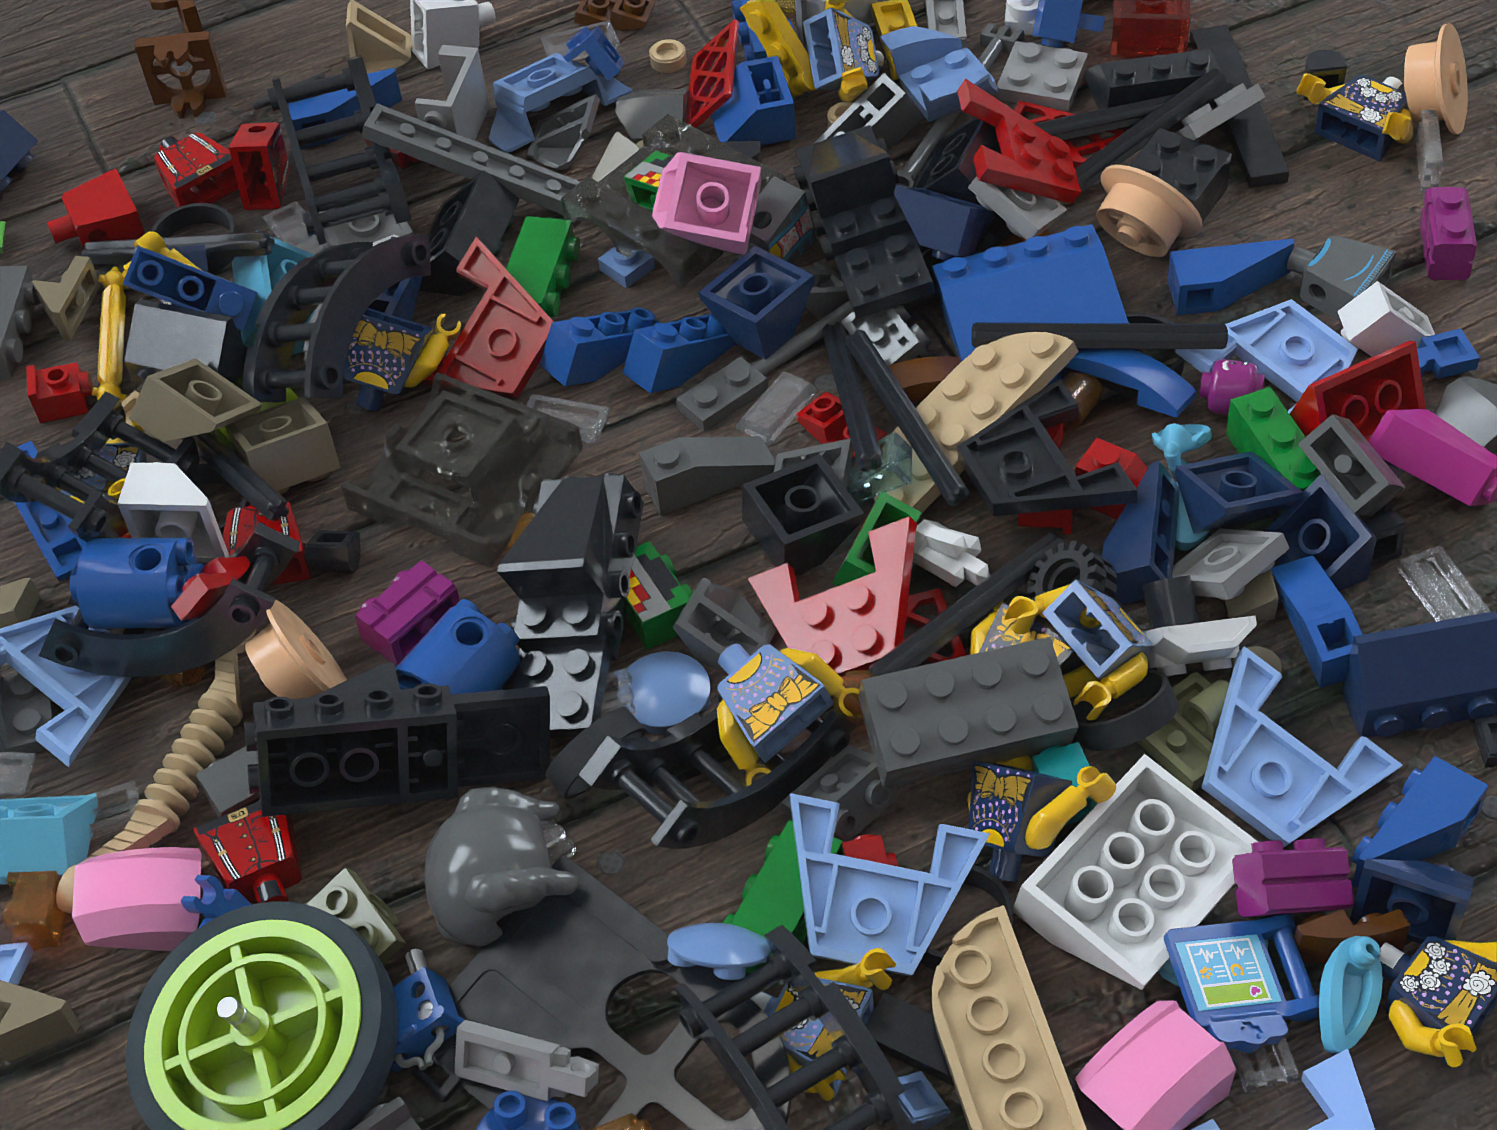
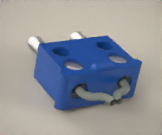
[390,949,465,1072]

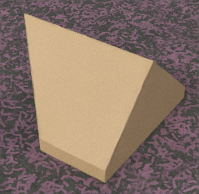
[346,0,412,74]

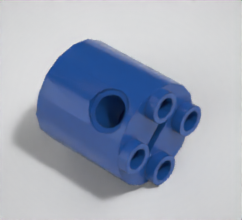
[70,538,205,629]
[395,599,521,695]

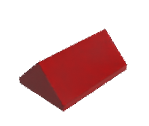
[1290,341,1426,442]

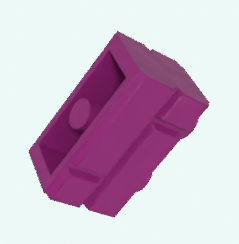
[1419,187,1477,280]
[354,560,460,666]
[1232,838,1354,917]

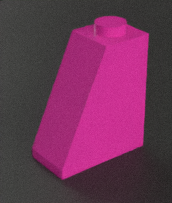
[1369,409,1497,506]

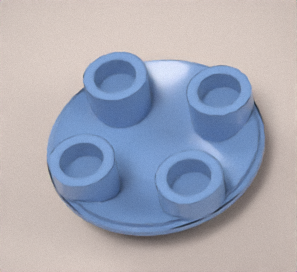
[618,651,710,734]
[667,923,771,980]

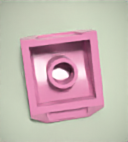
[652,152,761,255]
[72,847,202,952]
[1075,1001,1236,1130]

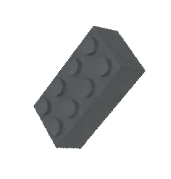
[858,637,1079,789]

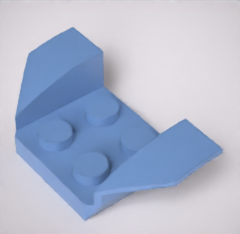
[880,26,998,122]
[489,53,633,153]

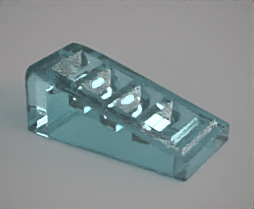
[847,433,912,503]

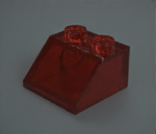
[1111,0,1190,57]

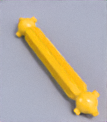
[91,267,130,402]

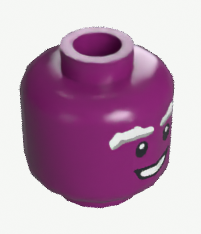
[1200,359,1265,415]

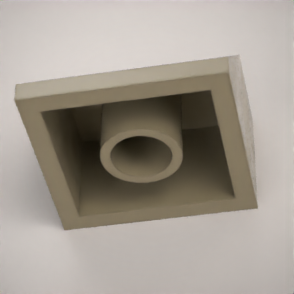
[129,358,263,442]
[225,396,341,495]

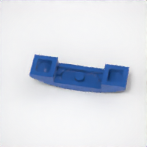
[1057,348,1196,417]
[14,441,87,582]

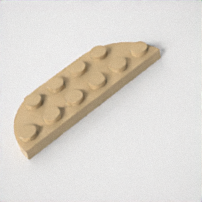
[872,332,1079,514]
[932,905,1087,1130]

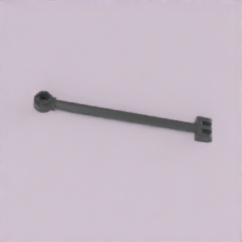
[896,23,1025,187]

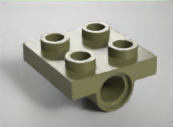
[1137,671,1229,792]
[306,868,406,965]

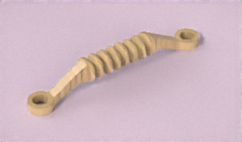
[56,630,256,914]

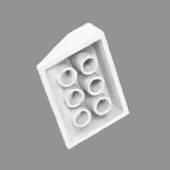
[1013,754,1258,990]

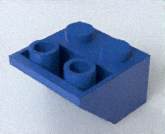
[711,56,796,148]

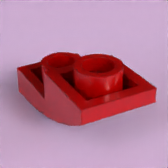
[796,392,888,469]
[171,556,251,621]

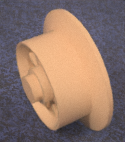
[1404,23,1468,135]
[1096,165,1203,257]
[245,600,347,699]

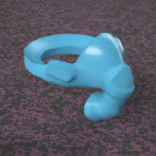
[1152,423,1212,477]

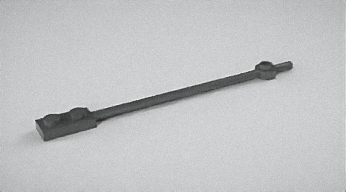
[676,216,1004,432]

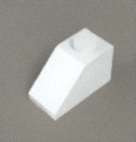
[1337,281,1435,357]

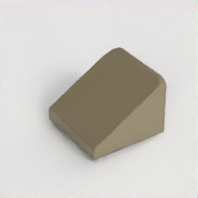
[1223,569,1278,621]
[0,578,41,628]

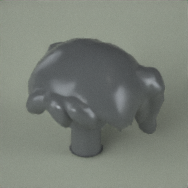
[424,787,579,946]

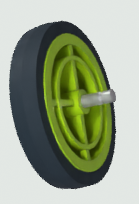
[126,901,399,1130]

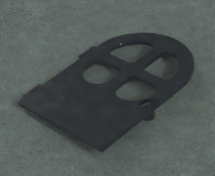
[411,853,791,1130]

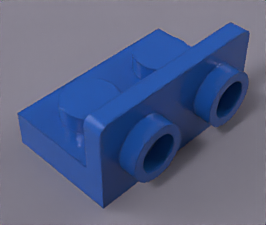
[563,26,625,80]

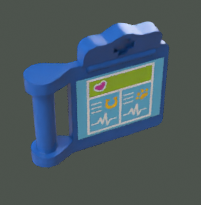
[1163,914,1319,1053]

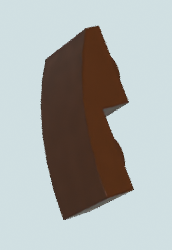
[574,0,656,30]
[888,356,961,402]
[1294,908,1410,964]

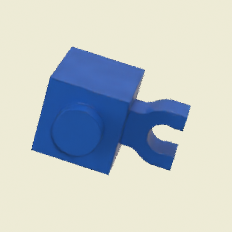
[1032,0,1105,48]

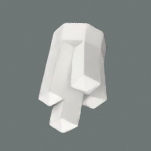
[912,519,990,587]

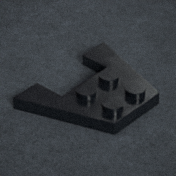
[957,378,1137,516]

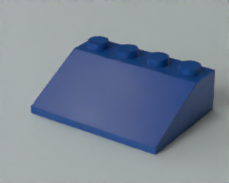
[932,224,1129,362]

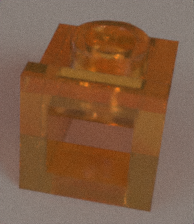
[3,871,67,951]

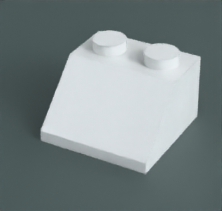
[117,462,229,563]

